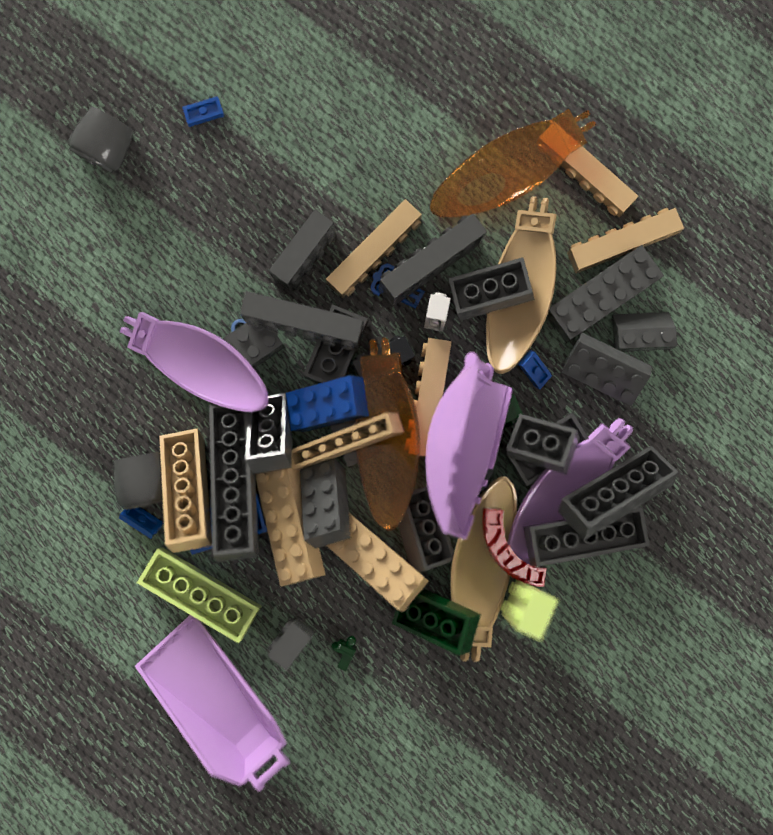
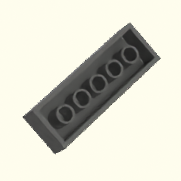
[378,214,487,308]
[547,245,664,343]
[240,291,364,351]
[558,445,679,540]
[523,507,650,567]

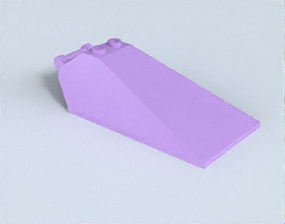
[135,615,290,792]

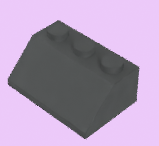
[612,312,677,352]

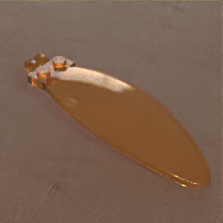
[430,109,596,218]
[356,338,420,530]

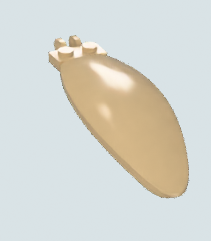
[486,197,557,374]
[450,476,517,662]

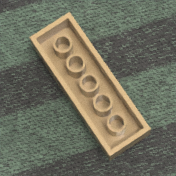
[405,338,452,458]
[160,429,212,553]
[255,468,326,587]
[326,512,429,612]

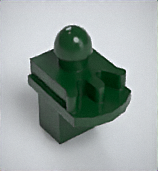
[331,636,357,672]

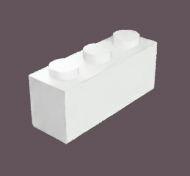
[424,293,450,332]

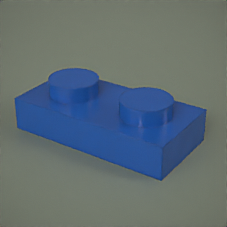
[182,96,224,127]
[518,350,552,389]
[119,507,164,539]

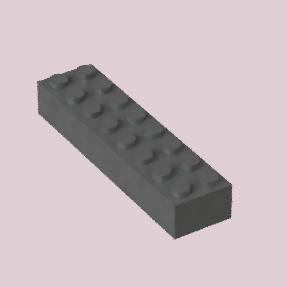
[209,404,259,562]

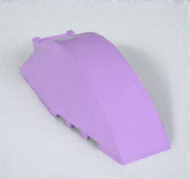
[426,352,513,540]

